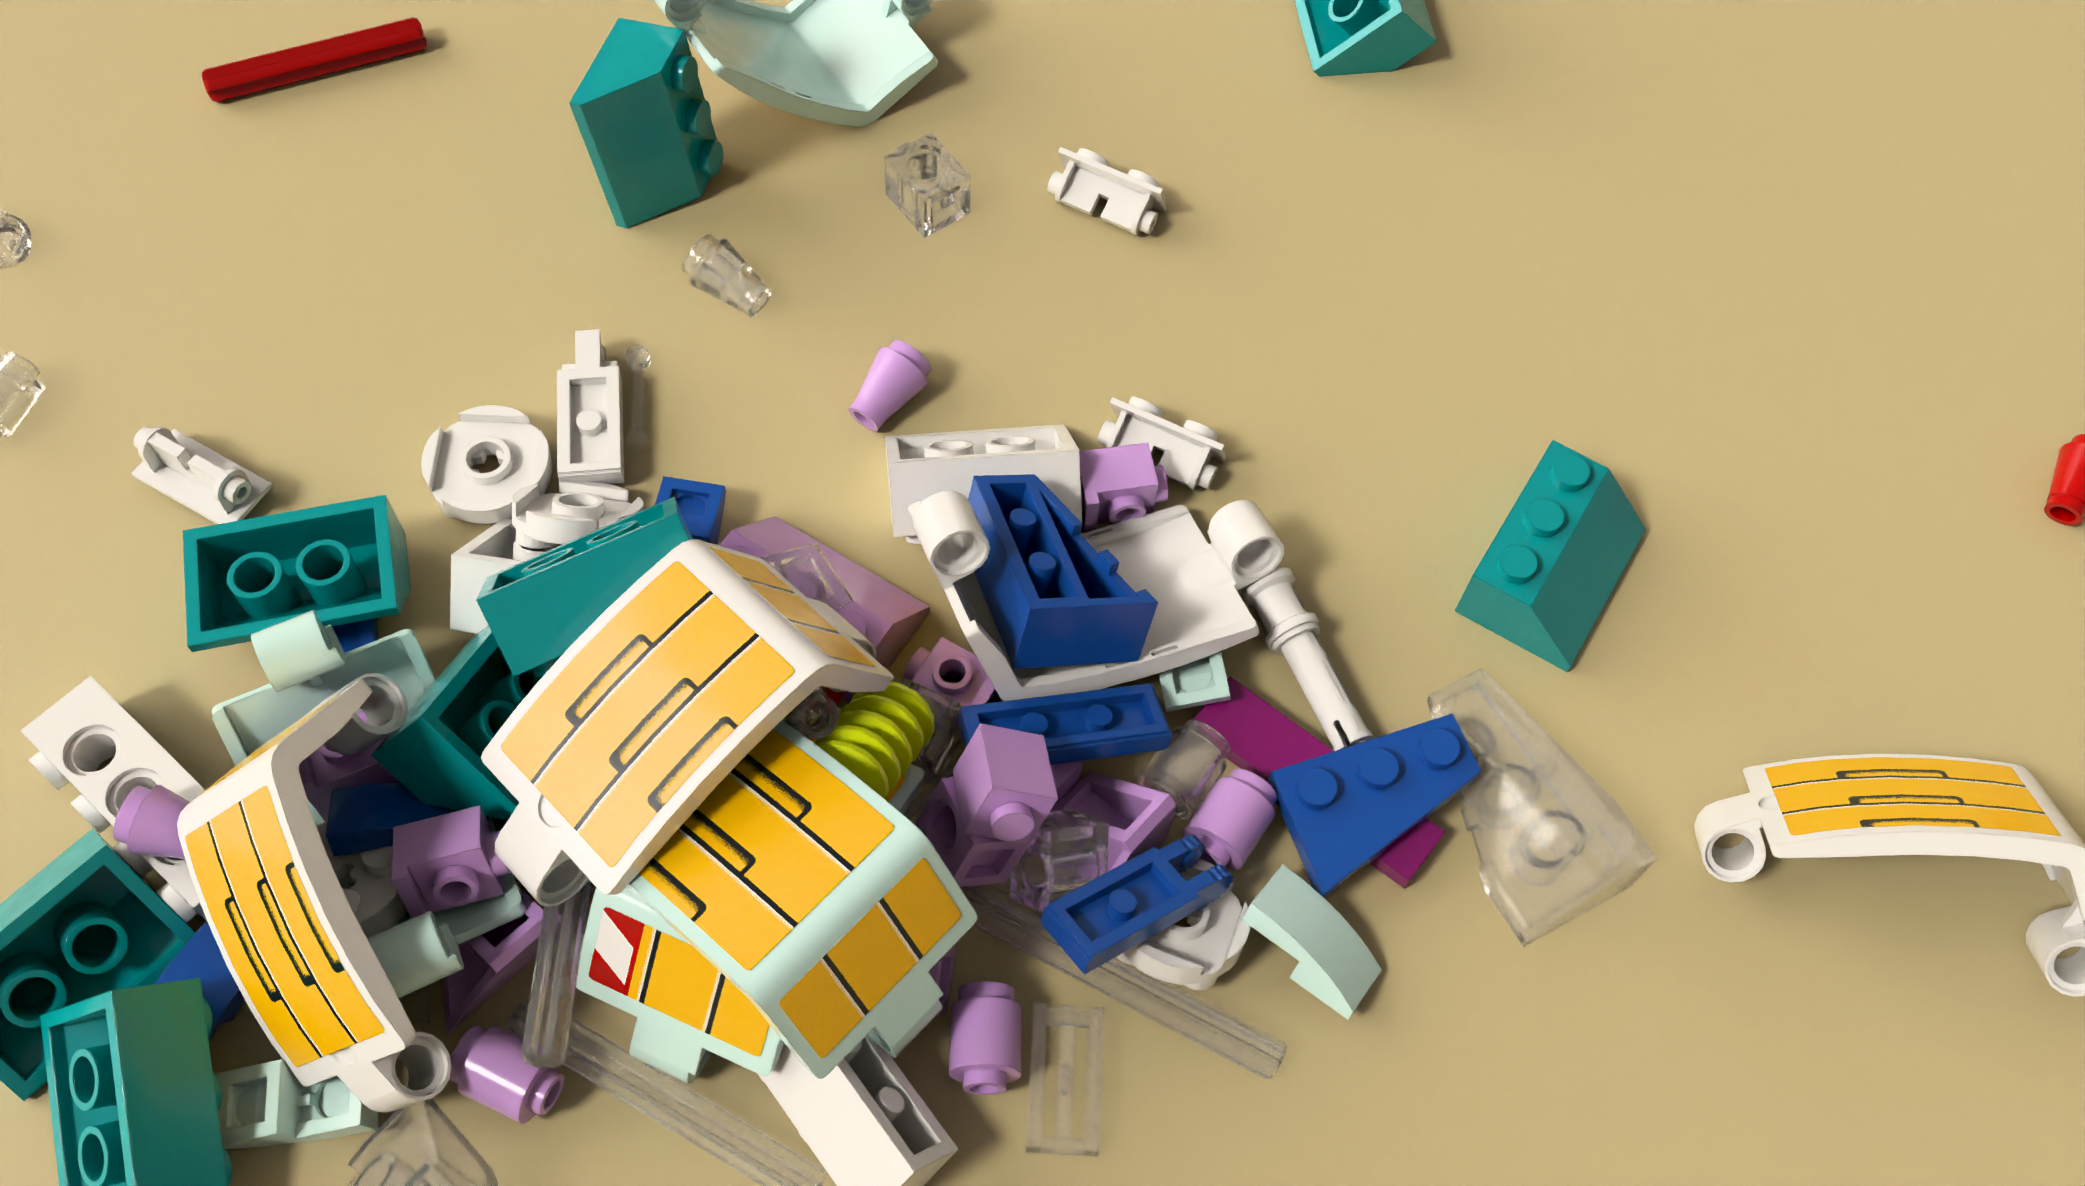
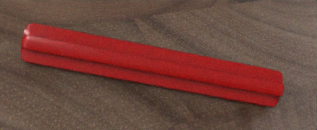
[202,17,427,102]

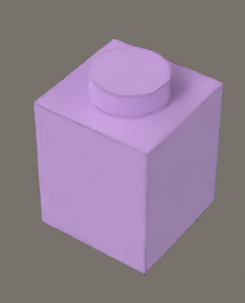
[953,723,1058,845]

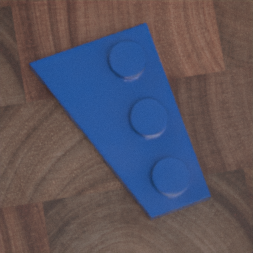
[1267,713,1481,898]

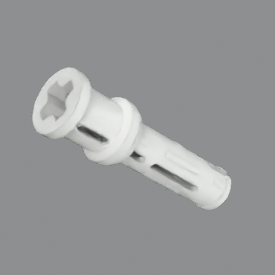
[1241,567,1374,751]

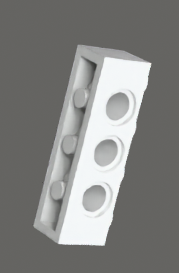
[20,676,207,923]

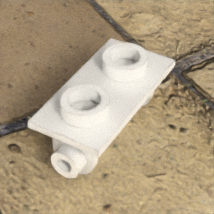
[1047,147,1167,235]
[1097,397,1226,490]
[131,426,273,524]

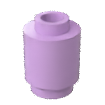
[1184,768,1278,870]
[949,981,1022,1095]
[449,1025,565,1124]

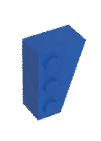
[968,474,1158,669]

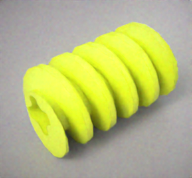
[815,682,934,799]

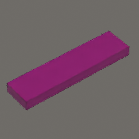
[1189,676,1446,888]

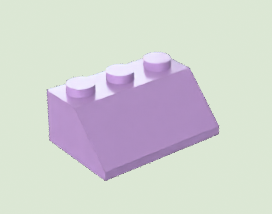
[719,516,930,703]

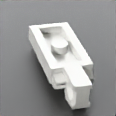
[557,329,624,484]

